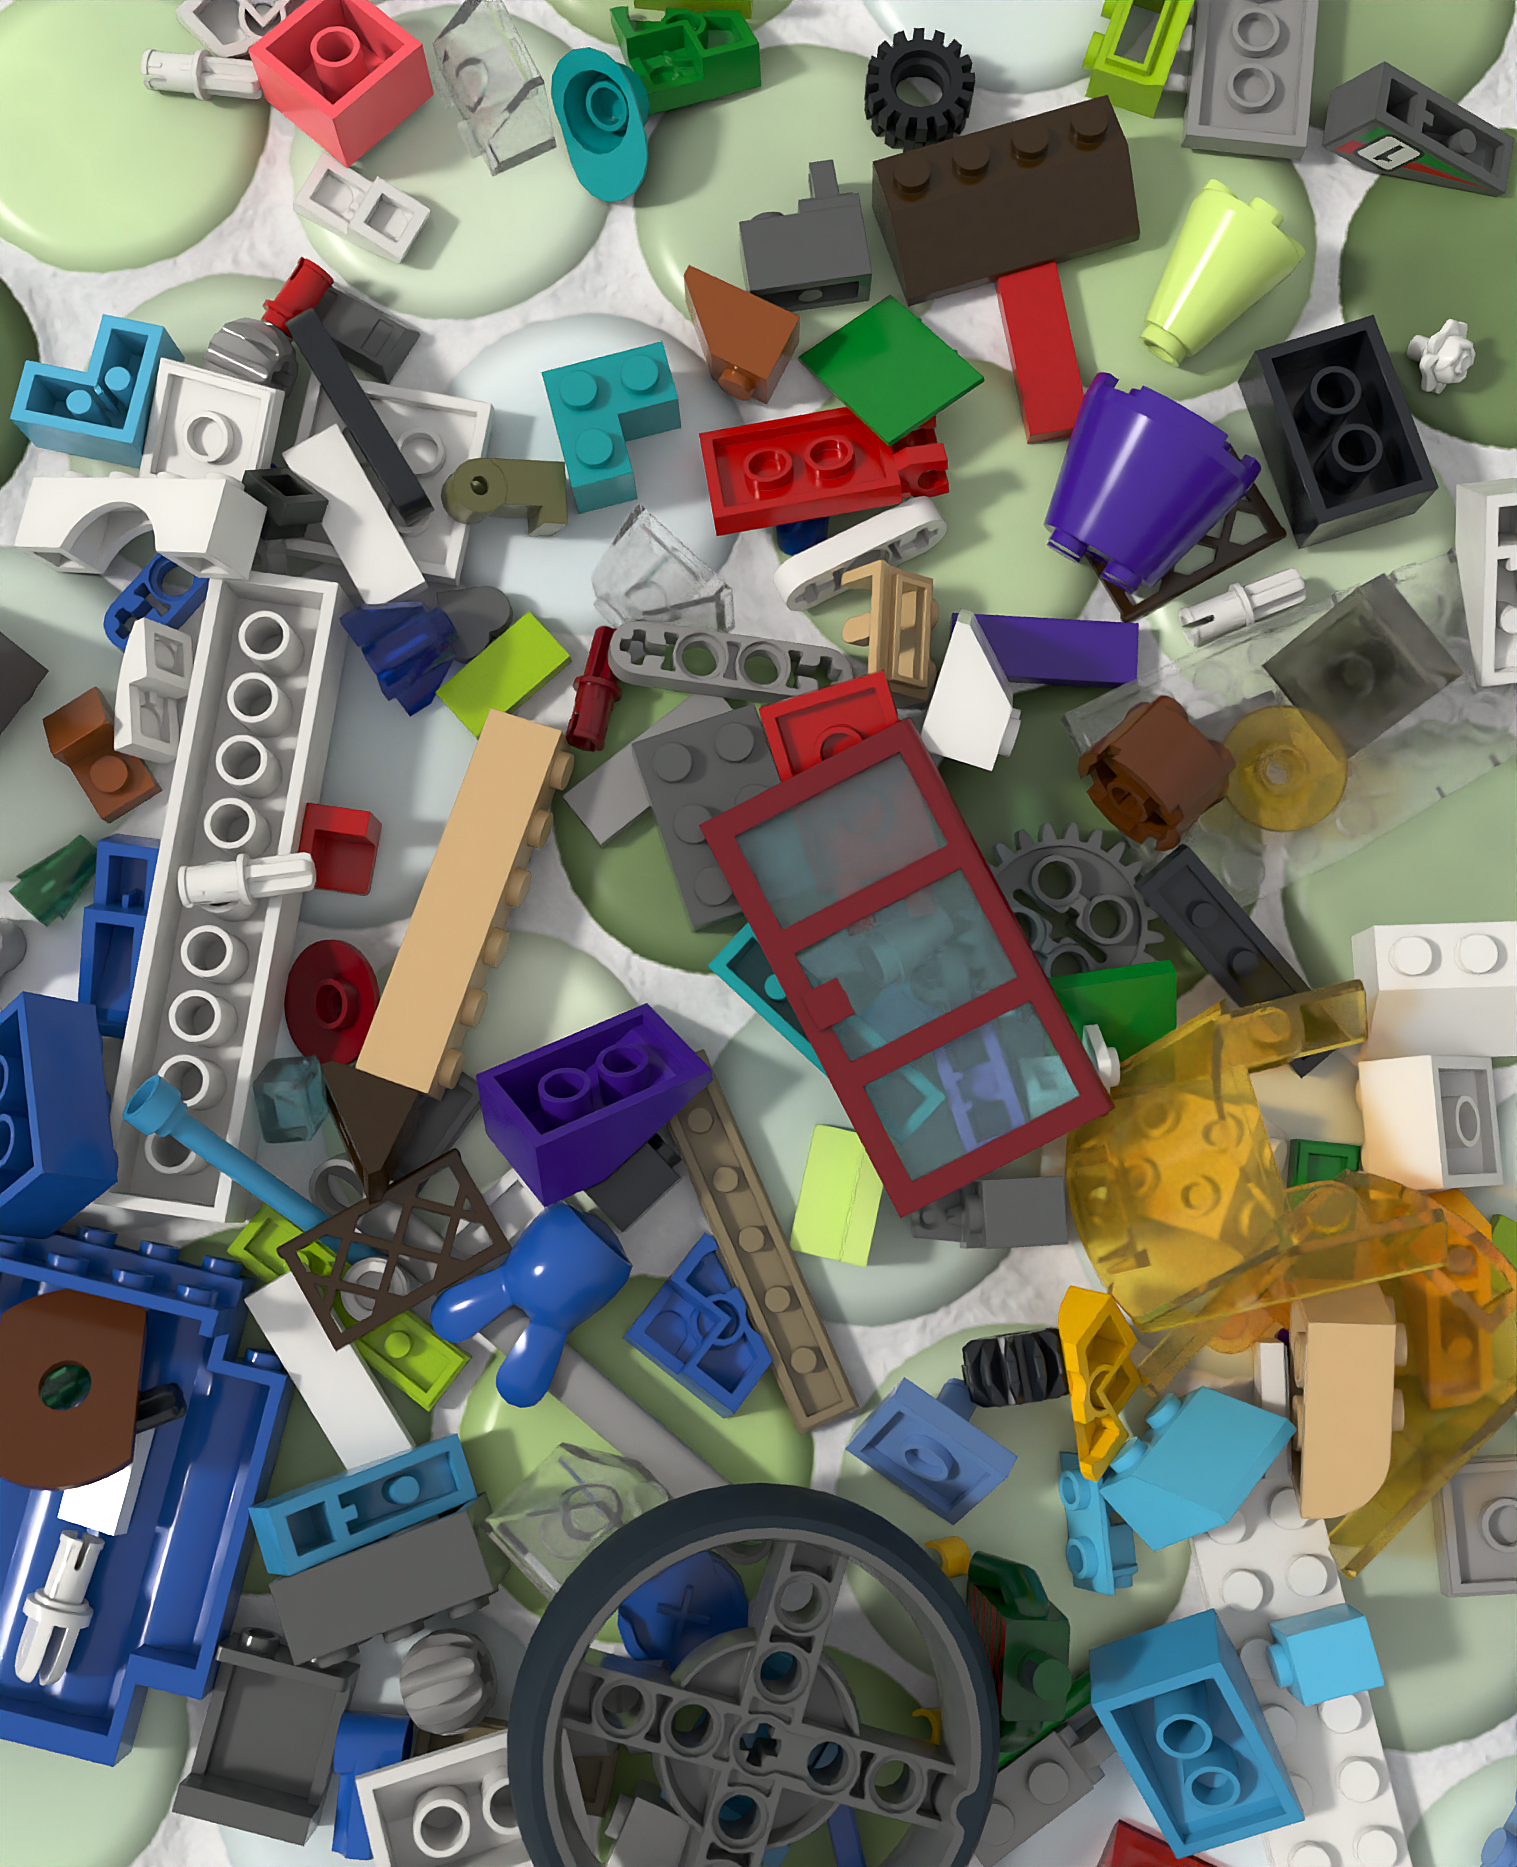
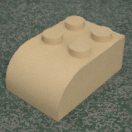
[1288,1270,1407,1519]

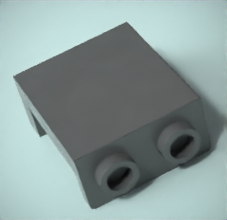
[172,1627,361,1846]

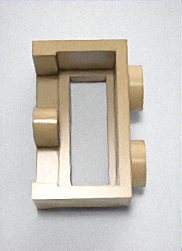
[838,559,939,709]

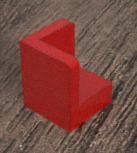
[298,802,382,896]

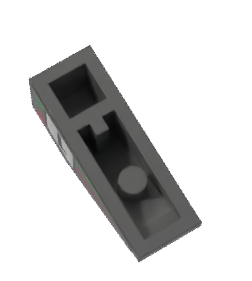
[1322,61,1514,197]

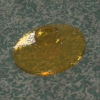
[1222,705,1348,833]

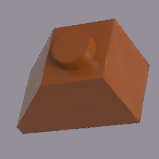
[683,265,800,405]

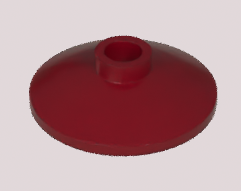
[284,939,380,1066]

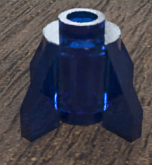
[339,600,460,717]

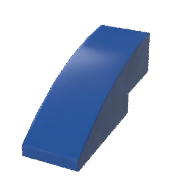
[78,833,161,1039]

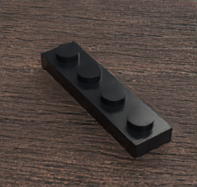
[1133,843,1351,1079]

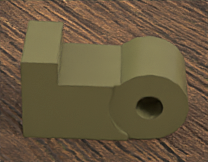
[441,458,568,536]

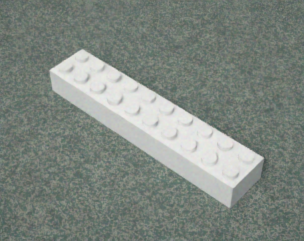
[93,571,354,1223]

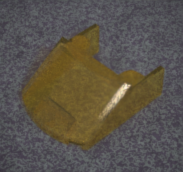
[1066,979,1448,1334]
[1137,1168,1517,1580]

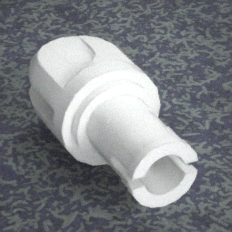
[15,1530,105,1686]

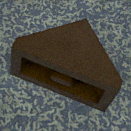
[320,1060,419,1204]

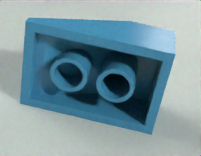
[1089,1608,1305,1859]

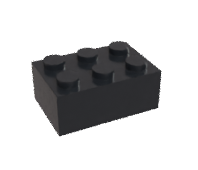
[1238,315,1439,549]

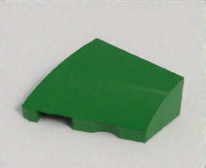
[610,6,761,115]

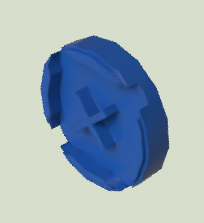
[617,1550,749,1671]

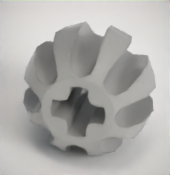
[204,318,299,400]
[400,1628,497,1736]

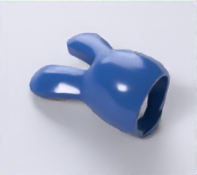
[430,1200,633,1408]

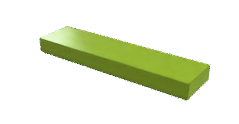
[226,1202,472,1411]

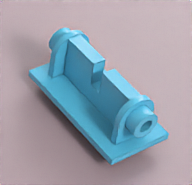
[1058,1452,1138,1596]

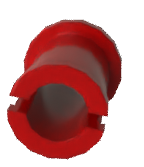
[261,257,335,342]

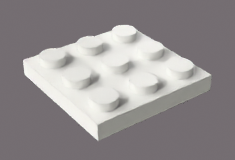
[284,371,495,586]

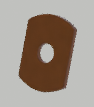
[0,1289,149,1491]

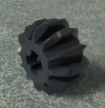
[961,1327,1070,1408]

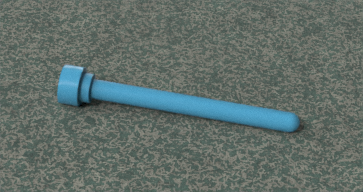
[122,1074,386,1265]

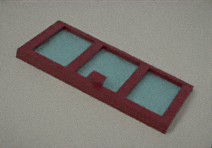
[699,718,1116,1219]

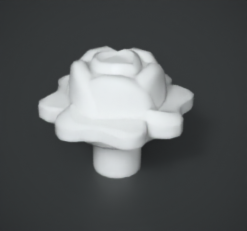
[1407,319,1476,394]

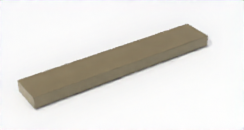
[666,1049,860,1435]

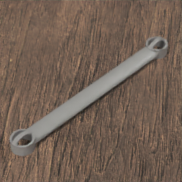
[309,1152,773,1565]

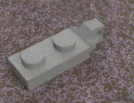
[974,1715,1117,1867]

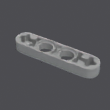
[607,620,853,704]

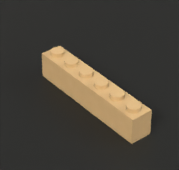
[355,708,575,1101]

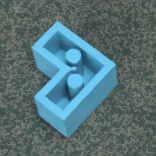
[10,314,185,468]

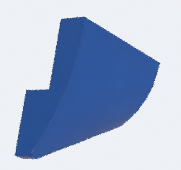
[622,1232,773,1419]

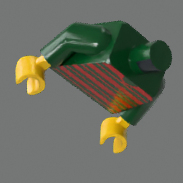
[912,1536,1072,1753]

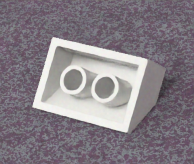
[1351,921,1517,1062]
[355,1728,596,1867]

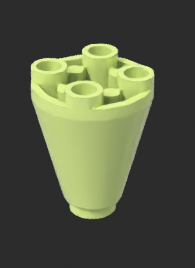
[1139,179,1306,367]

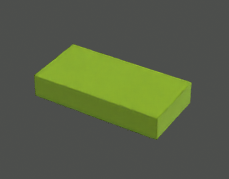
[435,611,572,741]

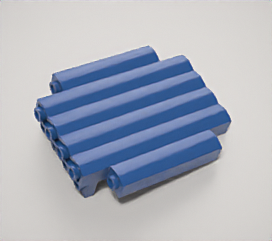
[0,1225,296,1767]

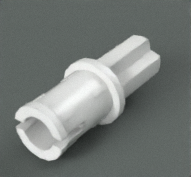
[141,48,264,101]
[1178,568,1306,647]
[178,852,316,909]

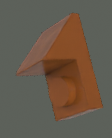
[42,686,163,824]

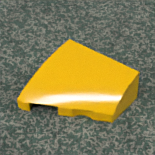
[1058,1285,1142,1483]

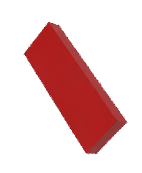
[994,261,1084,444]

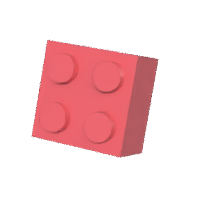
[248,0,434,169]

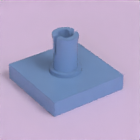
[845,1377,1018,1526]

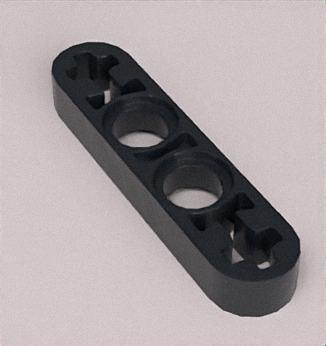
[284,307,435,526]

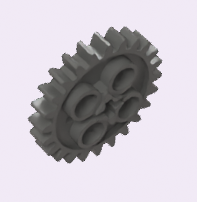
[955,822,1165,1028]

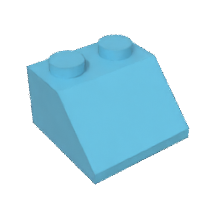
[1098,1386,1297,1552]

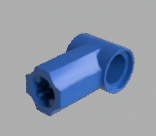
[332,1710,413,1861]

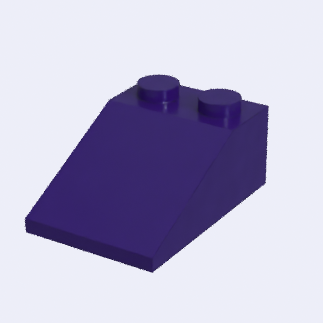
[476,1003,713,1208]

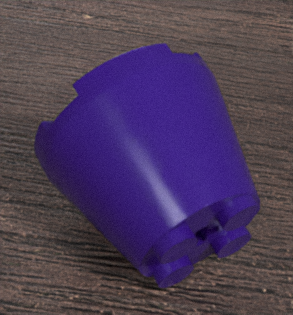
[1043,372,1262,595]

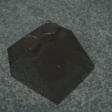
[1262,573,1464,765]

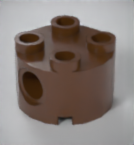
[1077,695,1236,852]

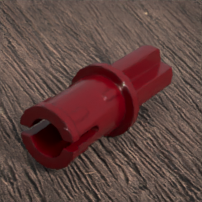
[565,626,623,752]

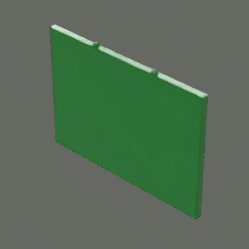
[798,294,984,447]

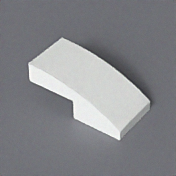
[293,152,431,263]
[114,618,193,765]

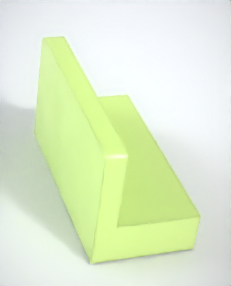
[789,1124,893,1267]

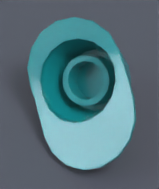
[551,47,650,202]

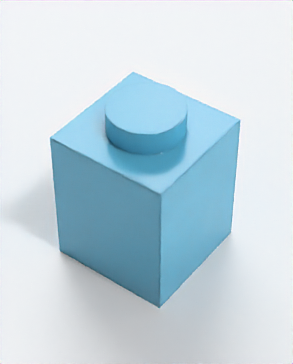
[1266,1602,1385,1707]

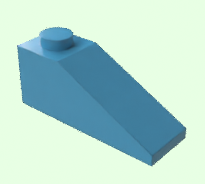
[248,1433,478,1576]

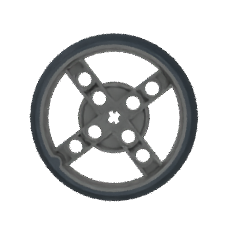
[507,1483,1000,1867]

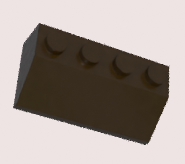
[872,94,1140,307]

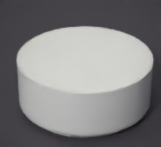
[341,1256,410,1321]

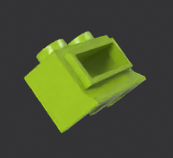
[1082,0,1194,119]

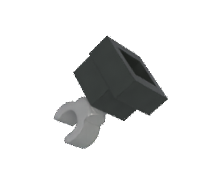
[242,467,329,575]

